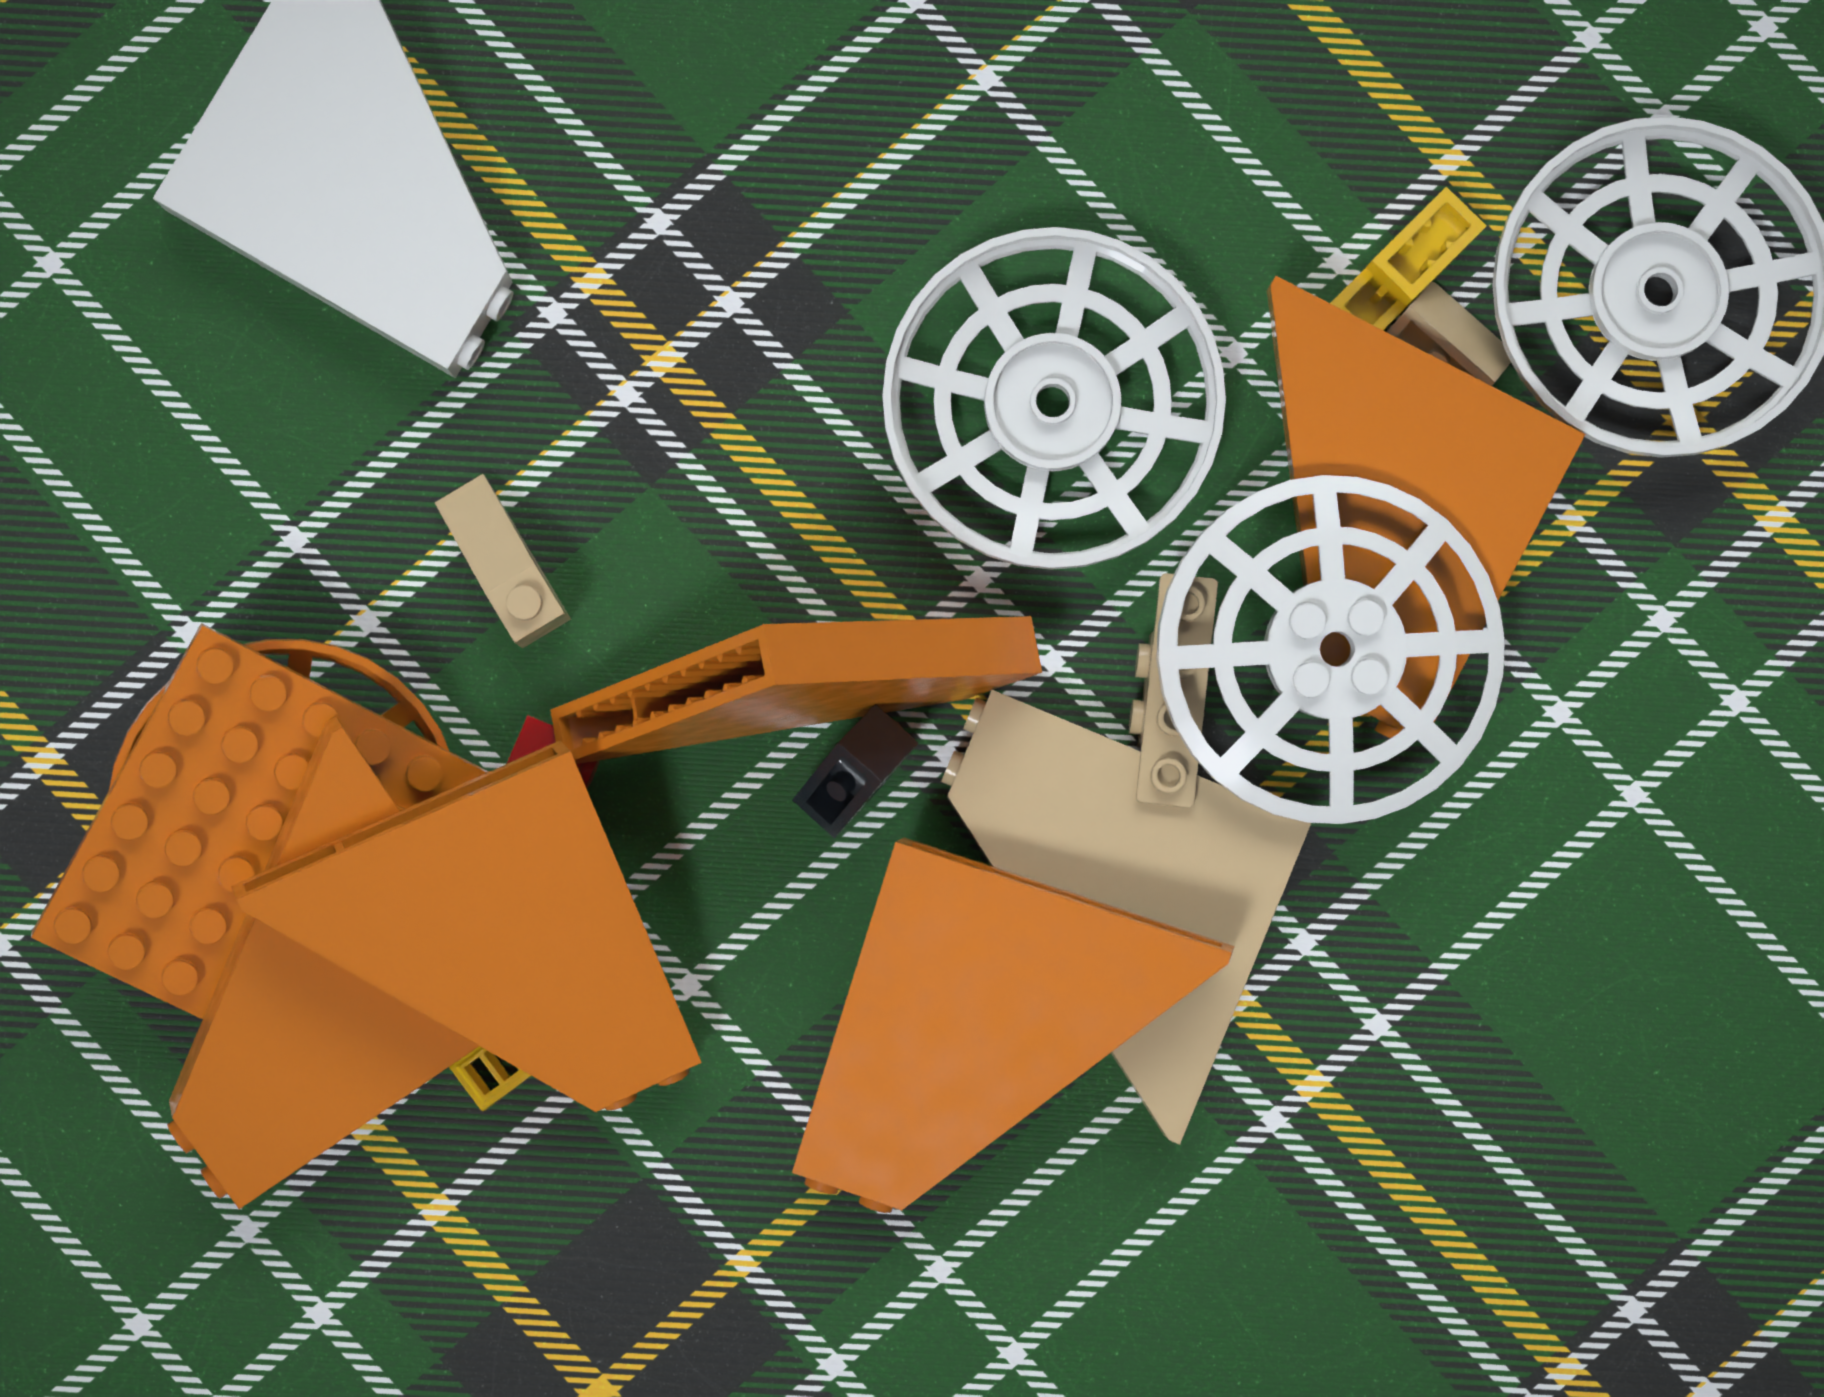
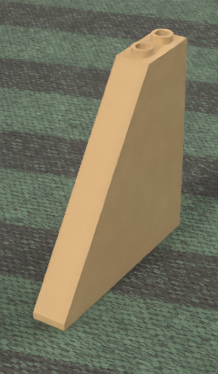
[941,690,1311,1145]

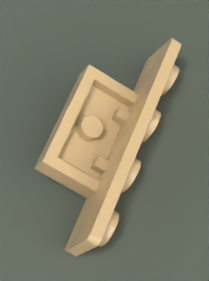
[1129,573,1218,808]

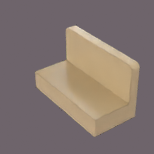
[1387,282,1511,386]

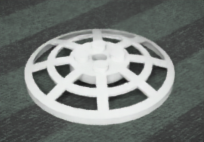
[1492,116,1824,458]
[882,227,1226,570]
[1156,475,1505,824]

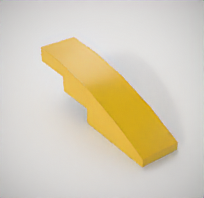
[1330,187,1486,331]

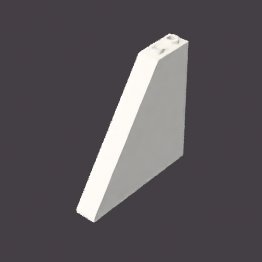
[153,0,514,378]

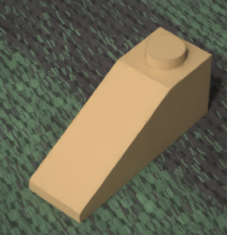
[435,474,571,648]

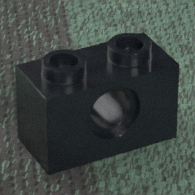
[792,704,918,839]

